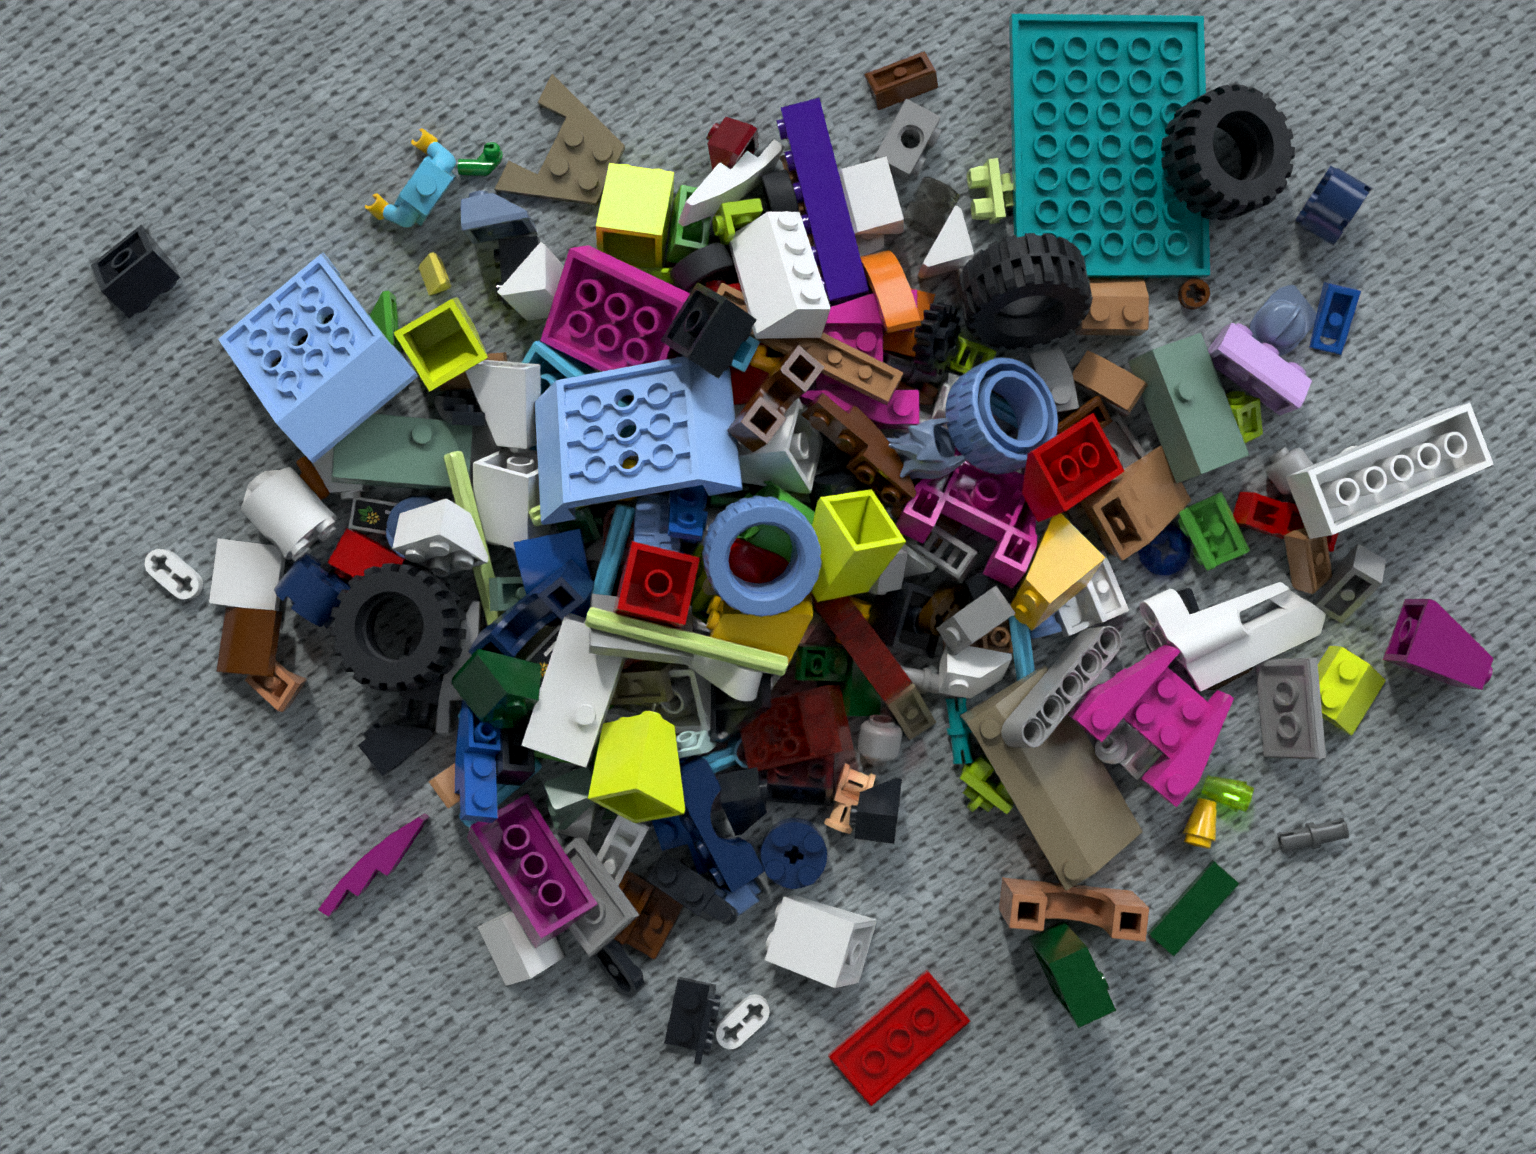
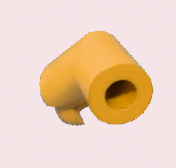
[750,345,782,373]

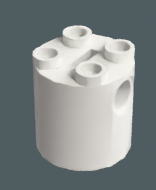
[241,467,337,561]

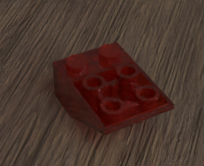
[740,685,854,771]

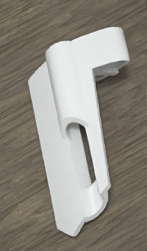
[1139,582,1326,691]

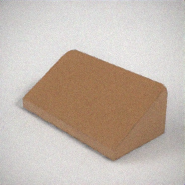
[1284,527,1332,594]

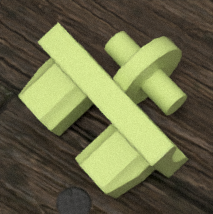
[966,158,1013,224]

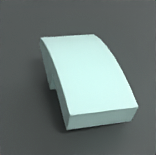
[676,730,717,758]

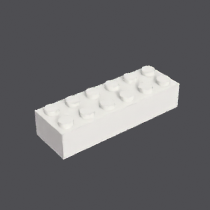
[1286,403,1494,539]

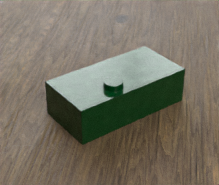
[1028,921,1116,1028]

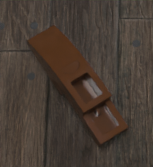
[800,393,917,509]

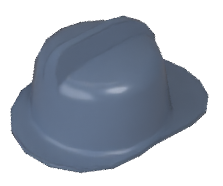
[1250,285,1317,356]

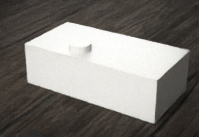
[522,613,626,768]

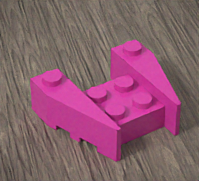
[799,290,919,430]
[895,448,1037,589]
[1068,644,1234,807]

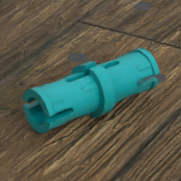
[945,697,974,764]

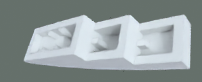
[678,139,785,226]

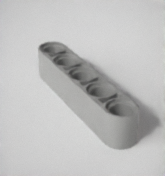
[1001,626,1122,748]

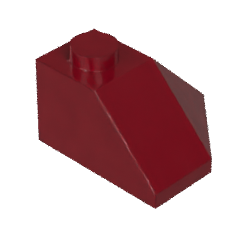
[706,116,759,171]

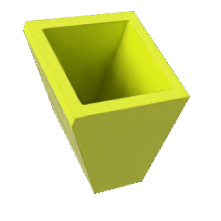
[596,163,674,268]
[393,297,488,392]
[811,489,906,602]
[588,711,685,823]

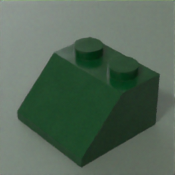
[451,649,541,729]

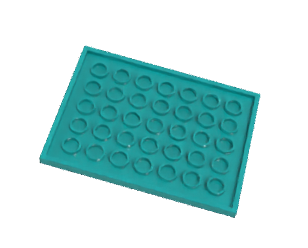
[1009,14,1210,278]

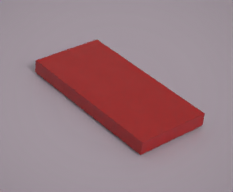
[828,970,971,1106]

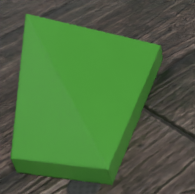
[370,291,401,353]

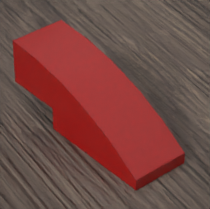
[1233,492,1339,552]

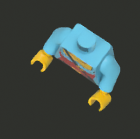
[365,128,456,228]

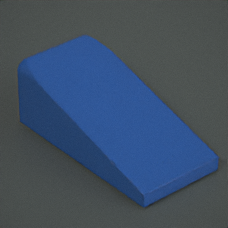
[1309,282,1361,355]

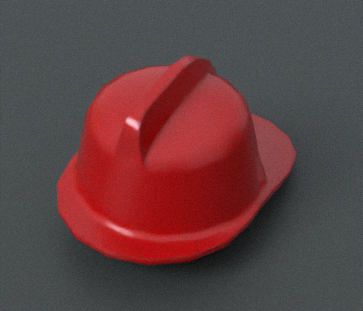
[728,539,789,584]

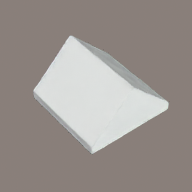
[838,156,904,235]
[917,205,974,279]
[497,242,564,321]
[478,910,565,986]

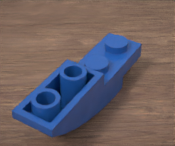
[455,699,501,823]

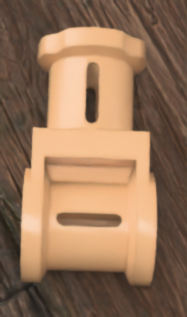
[824,763,876,834]

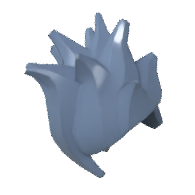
[886,418,966,480]

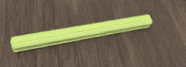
[444,451,504,626]
[585,607,788,676]

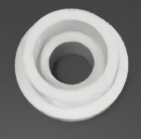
[1095,732,1128,764]

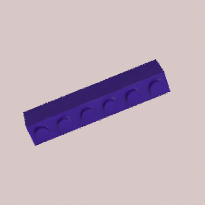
[776,98,869,307]

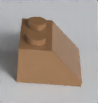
[1075,277,1149,336]

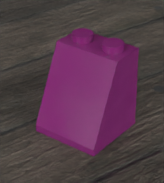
[1383,599,1494,690]

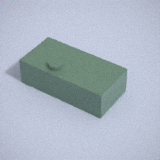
[1128,333,1249,483]
[331,414,473,492]

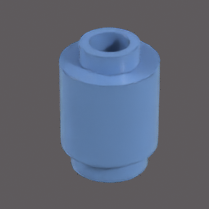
[720,879,761,916]

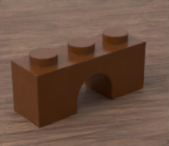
[726,345,824,453]

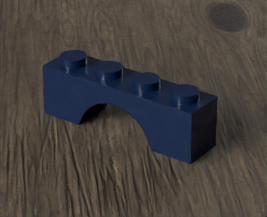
[468,559,594,658]
[679,755,765,893]

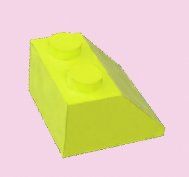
[1318,646,1386,736]

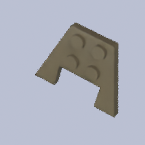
[494,74,625,206]

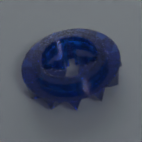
[1138,524,1191,576]

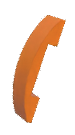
[860,250,921,333]

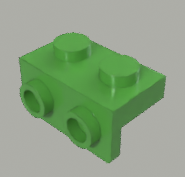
[1179,491,1250,571]

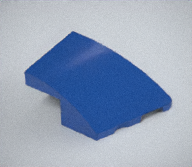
[513,529,593,618]

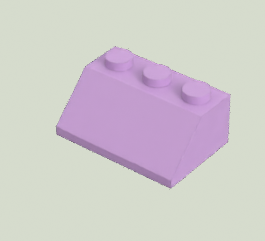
[1208,323,1312,415]

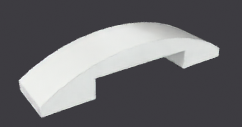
[597,815,649,885]

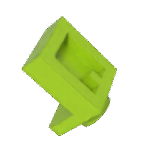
[712,198,763,245]
[1226,391,1263,443]

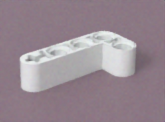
[687,616,763,701]

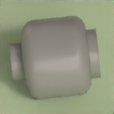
[1266,447,1314,495]
[857,715,902,766]

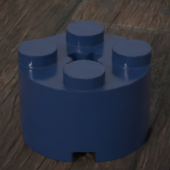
[1295,165,1372,246]
[274,552,351,629]
[761,818,827,889]

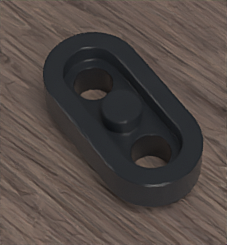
[593,939,644,997]

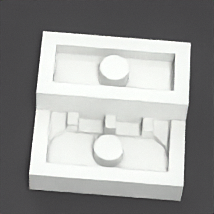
[209,538,286,611]
[1055,551,1129,637]

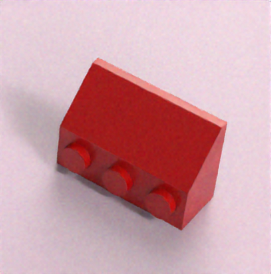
[1022,413,1125,522]

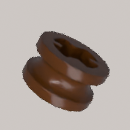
[1178,278,1210,310]

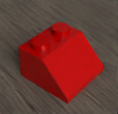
[613,541,700,629]

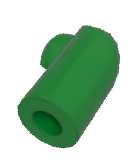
[457,142,503,176]

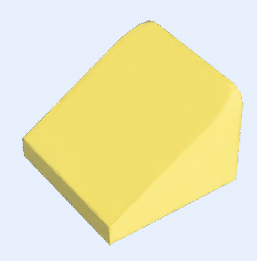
[419,252,451,296]

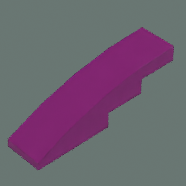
[318,813,430,917]

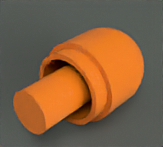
[296,456,330,500]

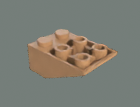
[1080,446,1191,561]

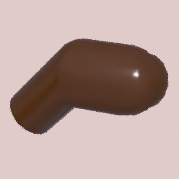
[896,380,939,406]

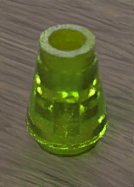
[1201,775,1254,812]

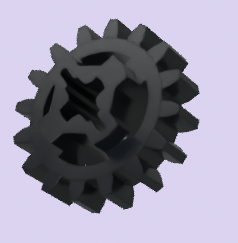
[912,302,961,377]

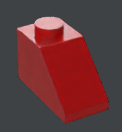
[327,528,410,581]

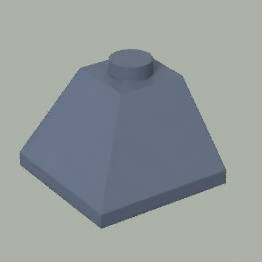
[461,191,537,244]

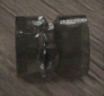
[903,177,960,239]

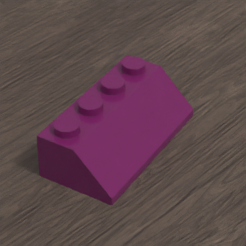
[467,794,598,948]

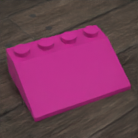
[540,245,690,372]

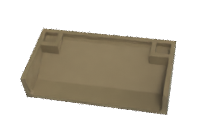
[960,665,1143,891]

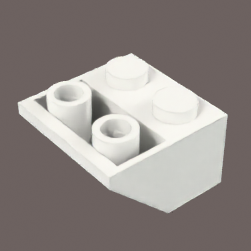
[392,498,488,577]

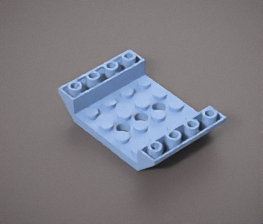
[218,253,418,463]
[535,356,743,525]

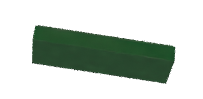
[1147,860,1239,957]

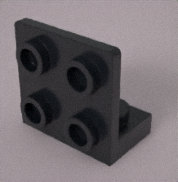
[766,725,836,806]
[664,977,721,1065]

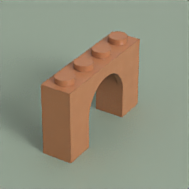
[999,877,1149,942]

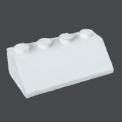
[729,211,830,339]

